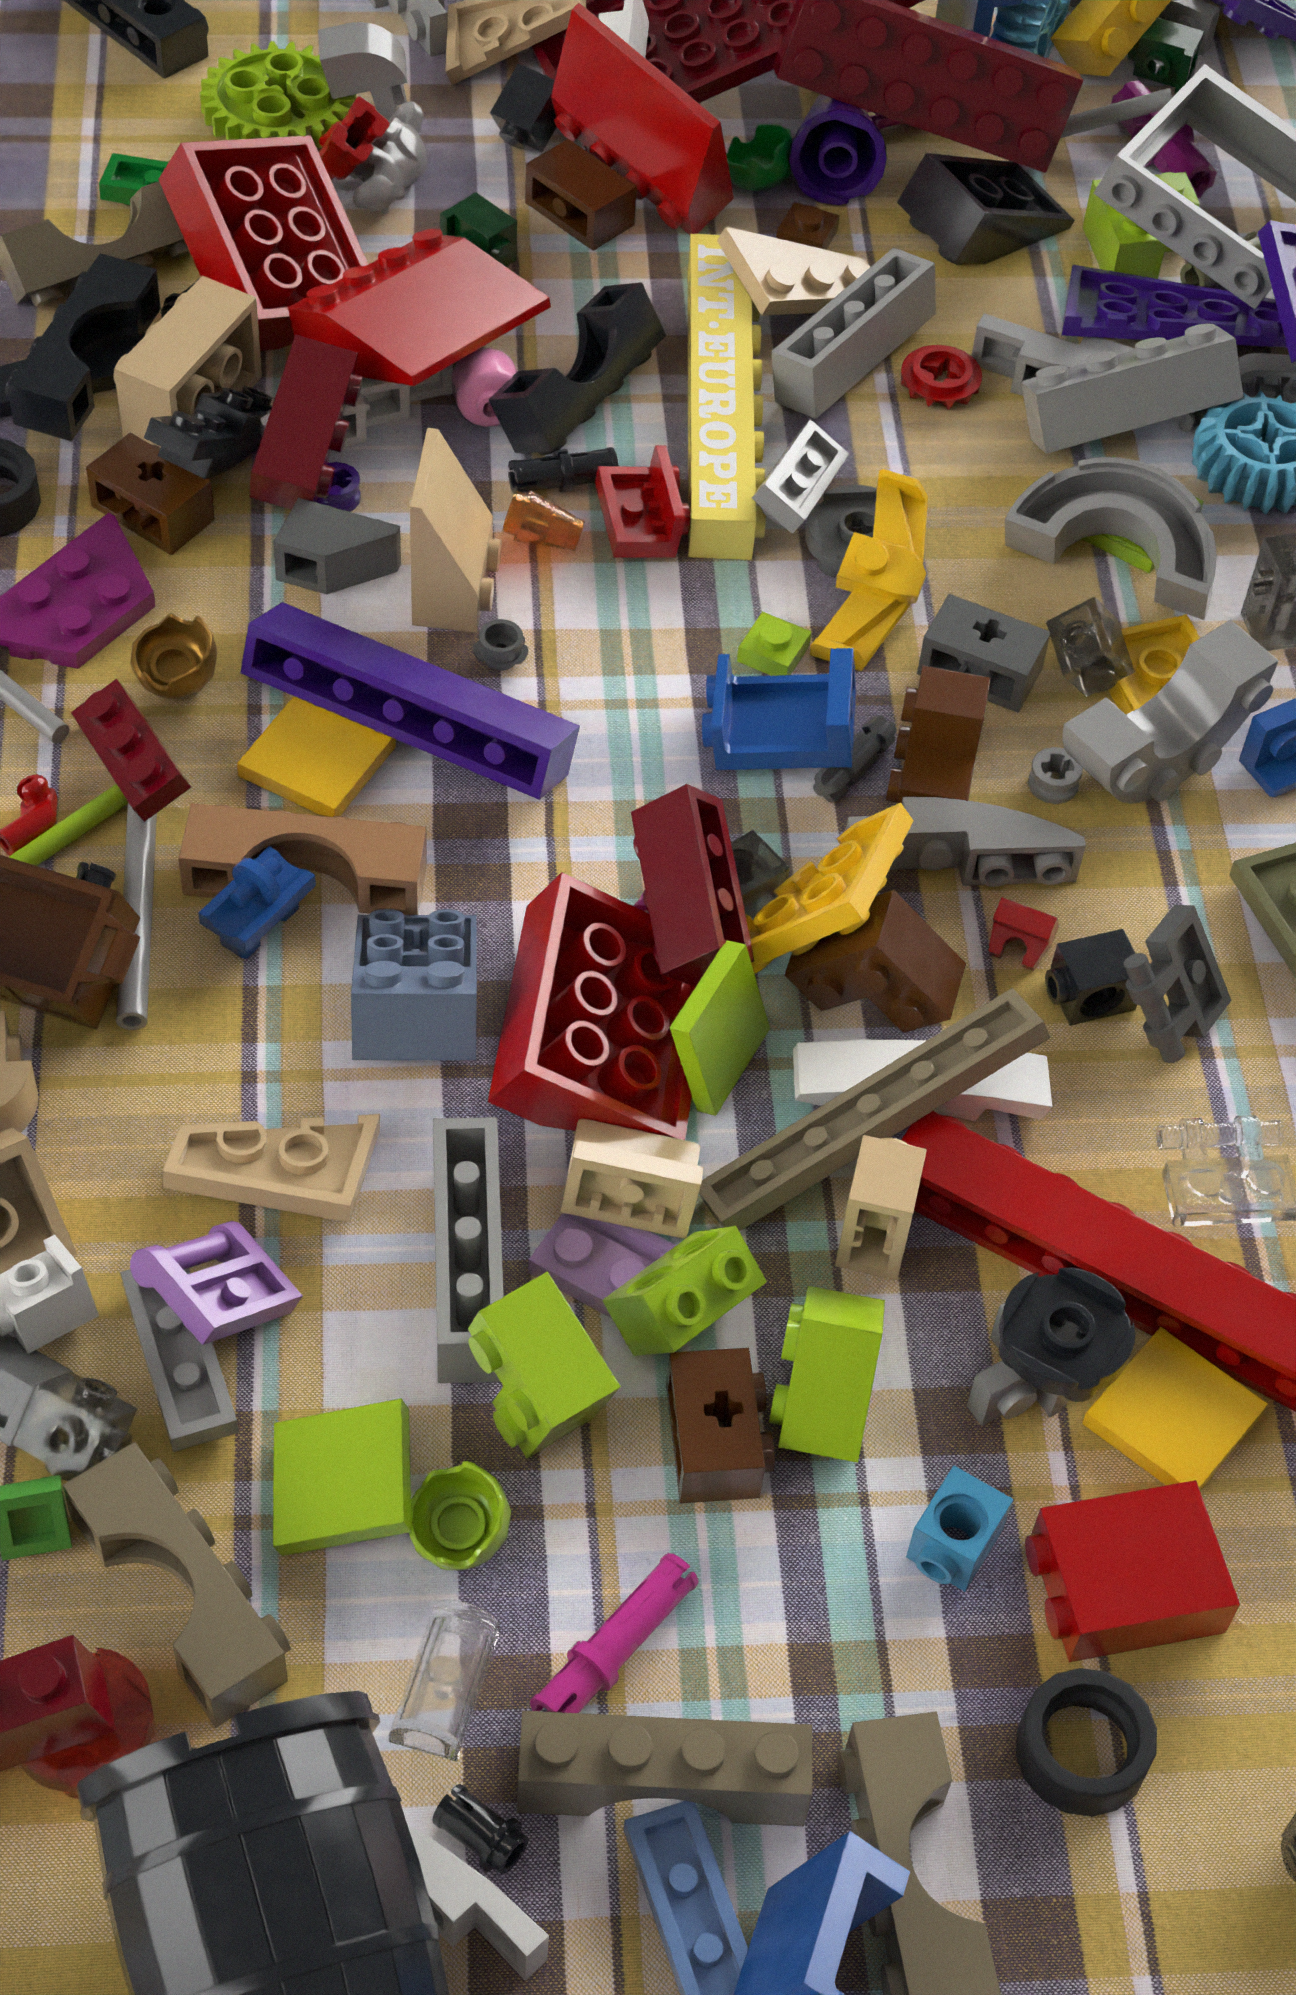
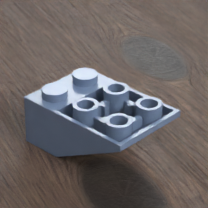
[351,909,477,1061]

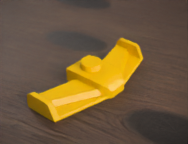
[809,469,928,671]

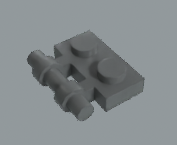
[1123,905,1232,1063]

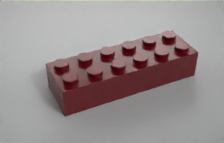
[773,0,1084,173]

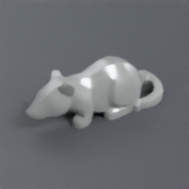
[350,101,427,215]

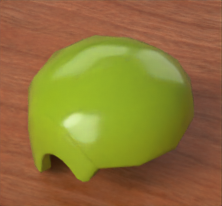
[409,1461,511,1571]

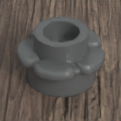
[473,619,528,671]

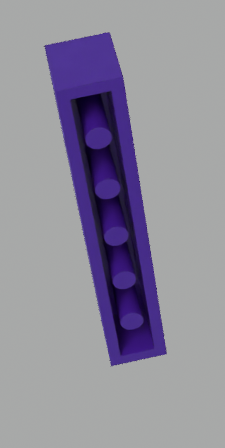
[240,602,580,800]

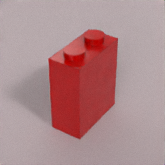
[1025,1480,1240,1662]

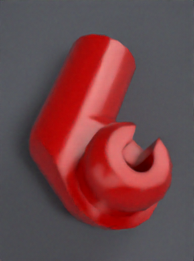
[0,774,58,856]

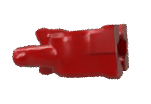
[319,96,390,181]

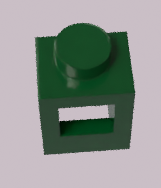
[1127,18,1204,94]
[440,192,517,267]

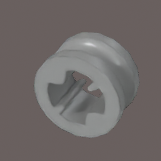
[1028,747,1083,804]

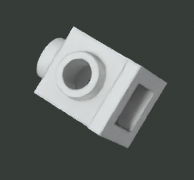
[0,1235,99,1354]

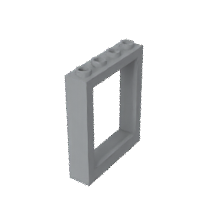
[1093,64,1296,309]

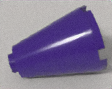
[789,94,887,205]

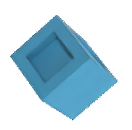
[906,1465,1014,1592]

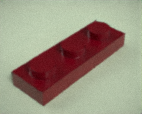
[71,678,191,822]

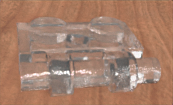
[1156,1115,1296,1227]

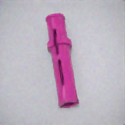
[530,1553,699,1713]

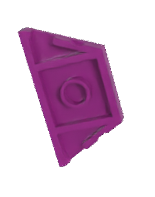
[0,512,156,669]

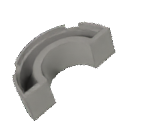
[1005,457,1217,620]
[1063,619,1279,804]

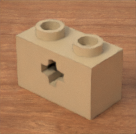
[835,1135,927,1280]

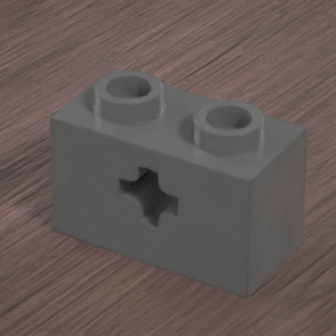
[917,594,1051,713]

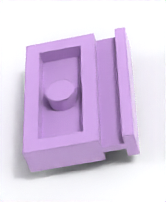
[528,1213,676,1318]

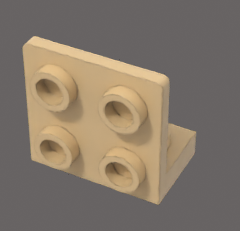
[560,1119,704,1239]

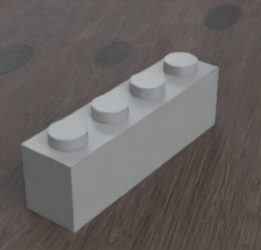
[771,248,936,419]
[1021,324,1244,454]
[433,1117,503,1383]

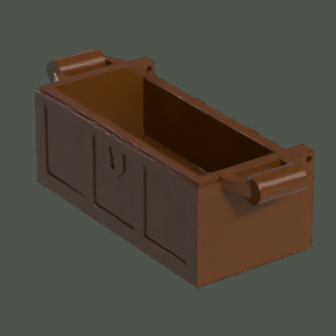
[0,855,140,1030]

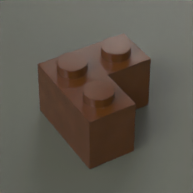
[886,666,991,804]
[784,890,966,1033]

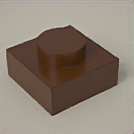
[776,201,840,250]

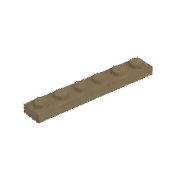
[699,988,1050,1231]

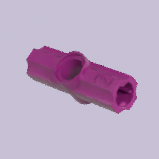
[1111,80,1217,198]

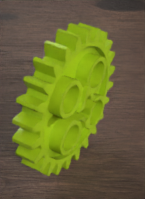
[200,41,356,149]

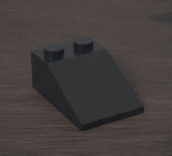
[897,153,1075,265]

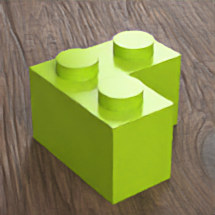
[1083,172,1200,279]
[468,1271,621,1459]
[769,1286,885,1463]

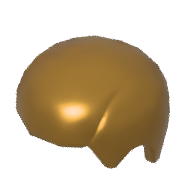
[130,613,217,699]

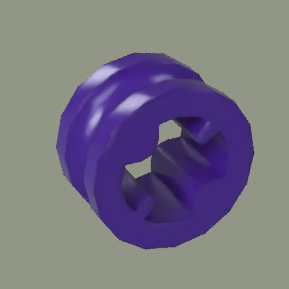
[316,462,361,512]

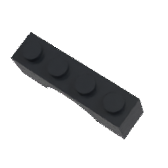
[5,253,161,442]
[489,282,667,455]

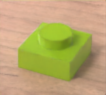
[737,611,812,676]

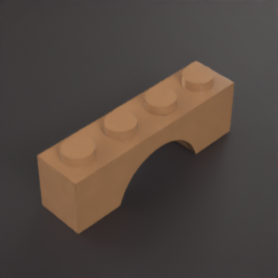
[178,803,427,915]

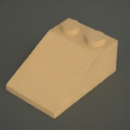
[410,428,502,633]

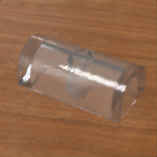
[389,1600,500,1762]

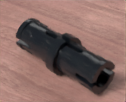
[508,447,619,495]

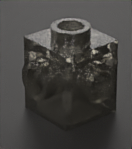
[13,1371,137,1481]

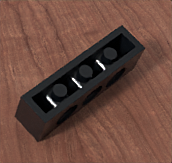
[64,0,209,79]

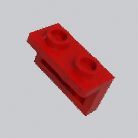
[595,445,690,558]

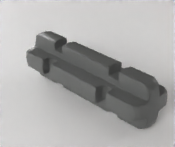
[813,715,897,802]

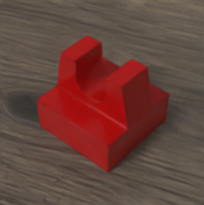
[988,897,1059,971]

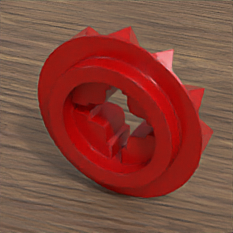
[901,345,982,410]

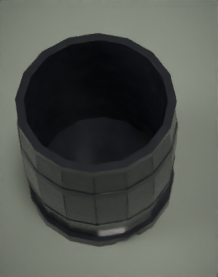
[76,1691,449,1995]

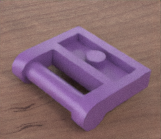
[130,1221,303,1345]

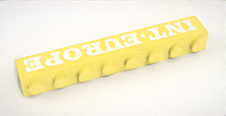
[687,234,766,560]

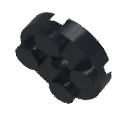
[999,1268,1136,1402]

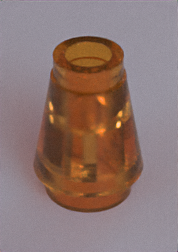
[502,490,586,551]

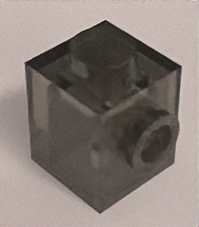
[1046,597,1135,697]

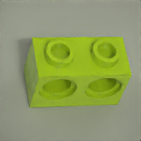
[602,1226,767,1356]

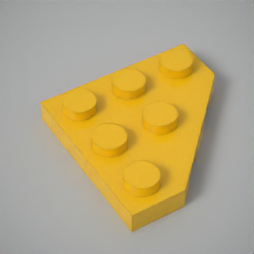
[745,802,914,974]

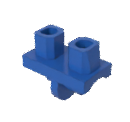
[198,846,316,959]

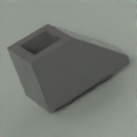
[273,498,401,594]

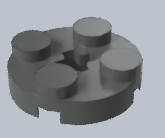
[805,485,877,577]

